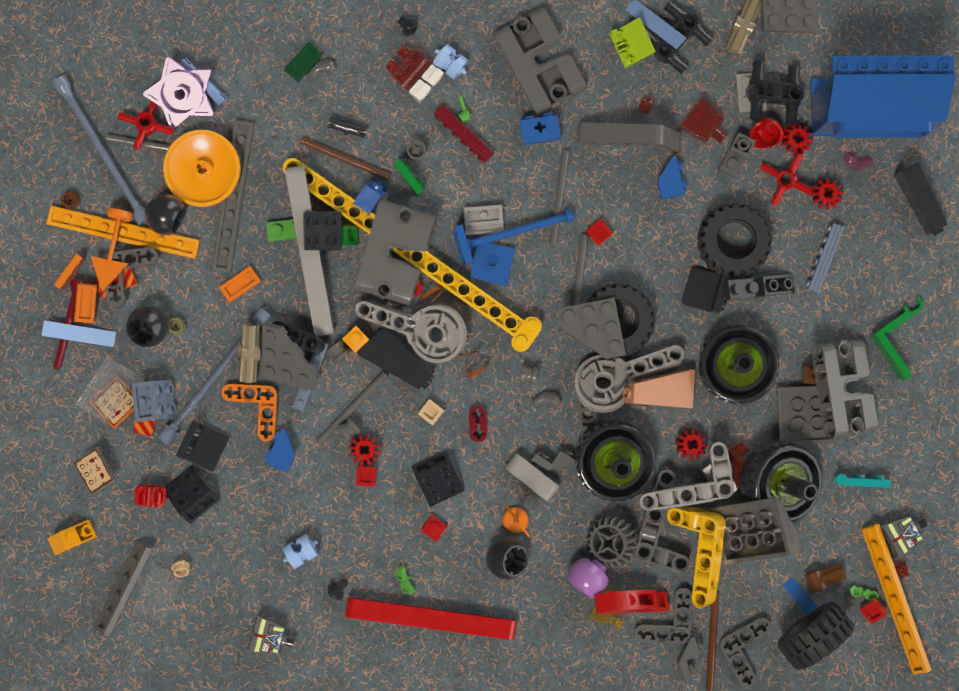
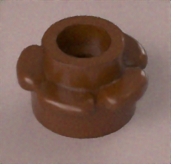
[61,191,80,210]

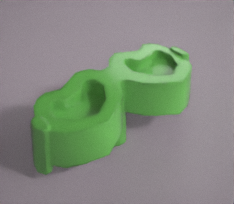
[395,565,415,595]
[849,585,879,601]

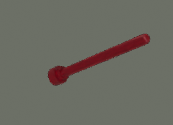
[53,279,86,370]

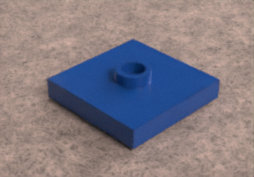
[470,243,515,286]

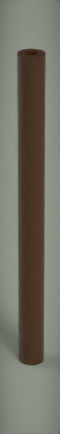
[300,137,391,180]
[706,594,719,691]

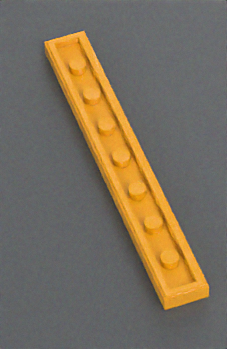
[46,206,200,259]
[861,524,931,675]

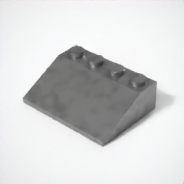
[710,497,802,565]

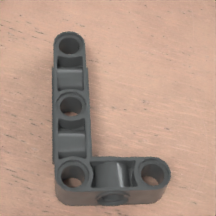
[634,469,690,572]

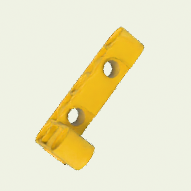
[667,506,725,608]

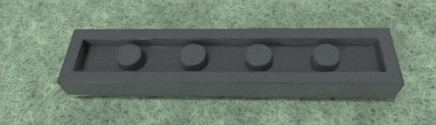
[94,540,152,636]

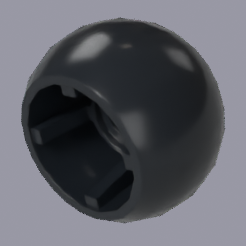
[145,194,186,236]
[126,306,169,348]
[486,538,528,580]

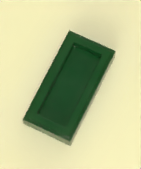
[284,42,324,83]

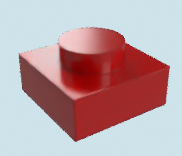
[586,219,613,247]
[355,466,377,487]
[421,516,447,542]
[859,598,887,624]

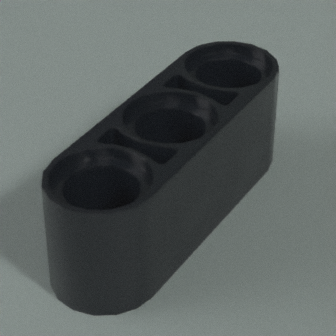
[272,321,325,354]

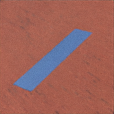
[625,0,687,49]

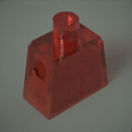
[679,98,727,144]

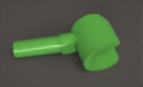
[458,95,471,123]

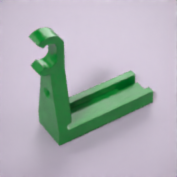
[870,297,924,381]

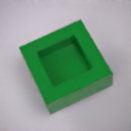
[341,226,359,246]

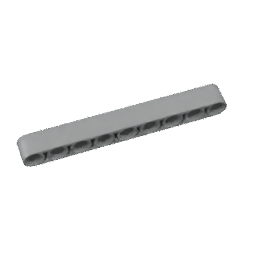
[285,165,334,336]

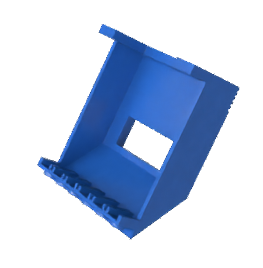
[810,55,956,138]

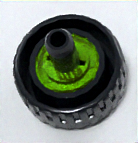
[698,325,779,405]
[575,420,656,502]
[740,440,822,522]

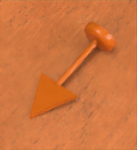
[91,208,134,292]
[502,505,530,538]

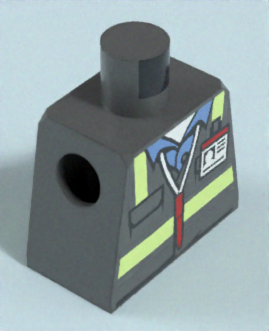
[880,515,928,559]
[247,614,295,654]

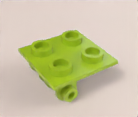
[610,17,656,68]

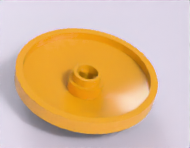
[163,130,241,207]

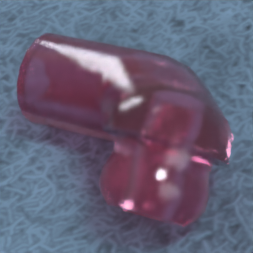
[844,153,873,171]

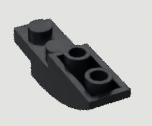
[723,274,795,301]

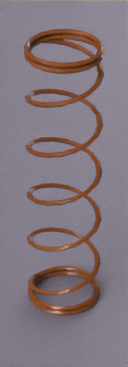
[419,285,488,379]

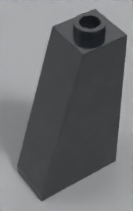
[894,162,948,236]
[357,327,433,390]

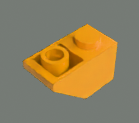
[47,520,97,556]

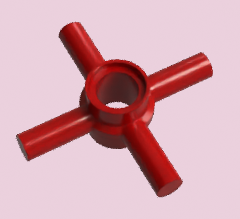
[117,101,174,151]
[760,152,814,206]

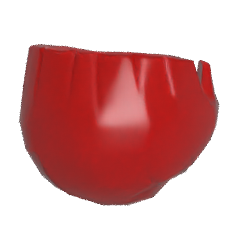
[749,118,784,149]

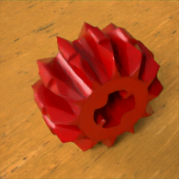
[781,123,813,156]
[811,177,844,210]
[675,428,708,461]
[349,434,381,466]
[133,484,167,508]

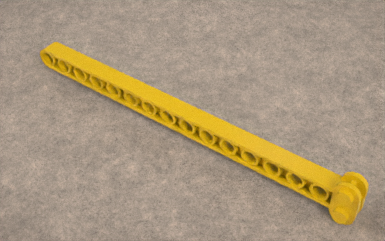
[283,158,542,352]

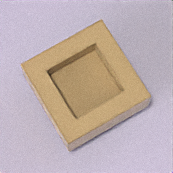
[418,399,444,426]

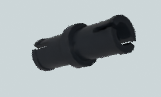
[327,116,367,138]

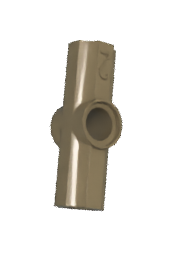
[725,0,761,56]
[238,323,261,383]

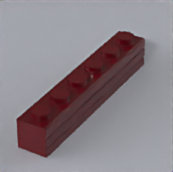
[434,105,494,164]

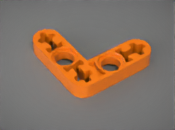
[221,384,278,442]

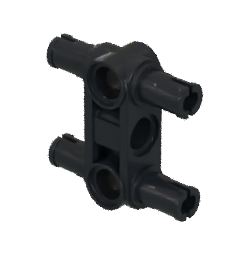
[645,0,714,74]
[745,61,804,124]

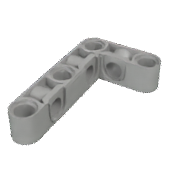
[638,442,734,511]

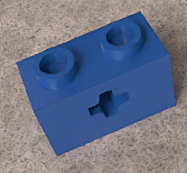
[519,113,561,146]

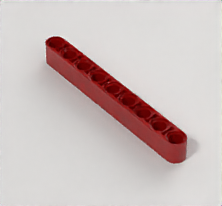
[344,597,517,640]

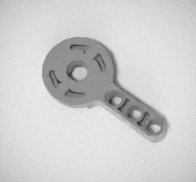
[355,299,467,363]
[574,345,684,413]

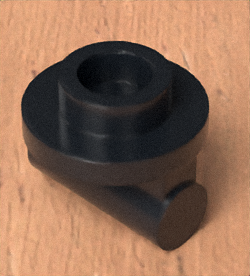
[328,580,348,600]

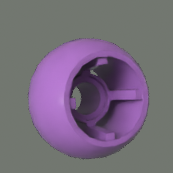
[567,558,609,600]

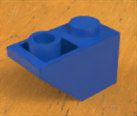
[656,156,687,201]
[353,180,389,214]
[264,428,296,473]

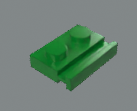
[394,159,424,197]

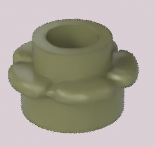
[168,317,186,335]

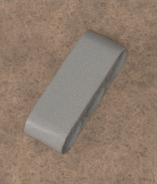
[504,453,560,502]

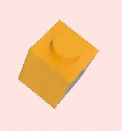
[342,326,369,354]

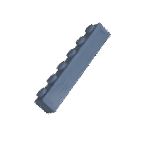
[806,223,844,294]
[292,343,329,412]

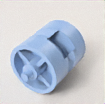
[433,44,469,80]
[282,534,318,569]

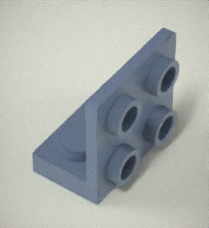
[131,380,176,422]

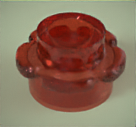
[639,96,655,115]
[894,560,909,579]

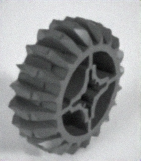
[585,516,637,568]

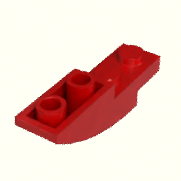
[594,590,669,614]

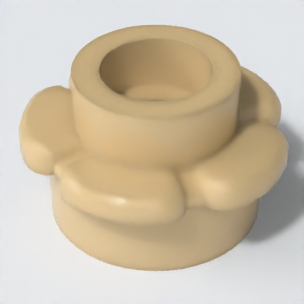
[171,560,190,577]

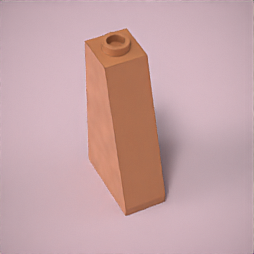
[623,370,695,408]

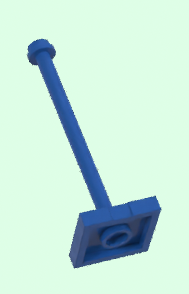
[452,209,574,268]

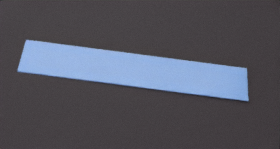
[42,321,116,347]

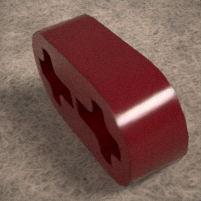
[469,406,487,442]

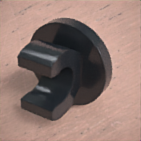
[397,16,417,37]

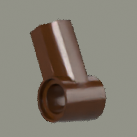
[804,563,846,593]

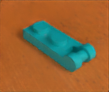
[833,474,890,488]

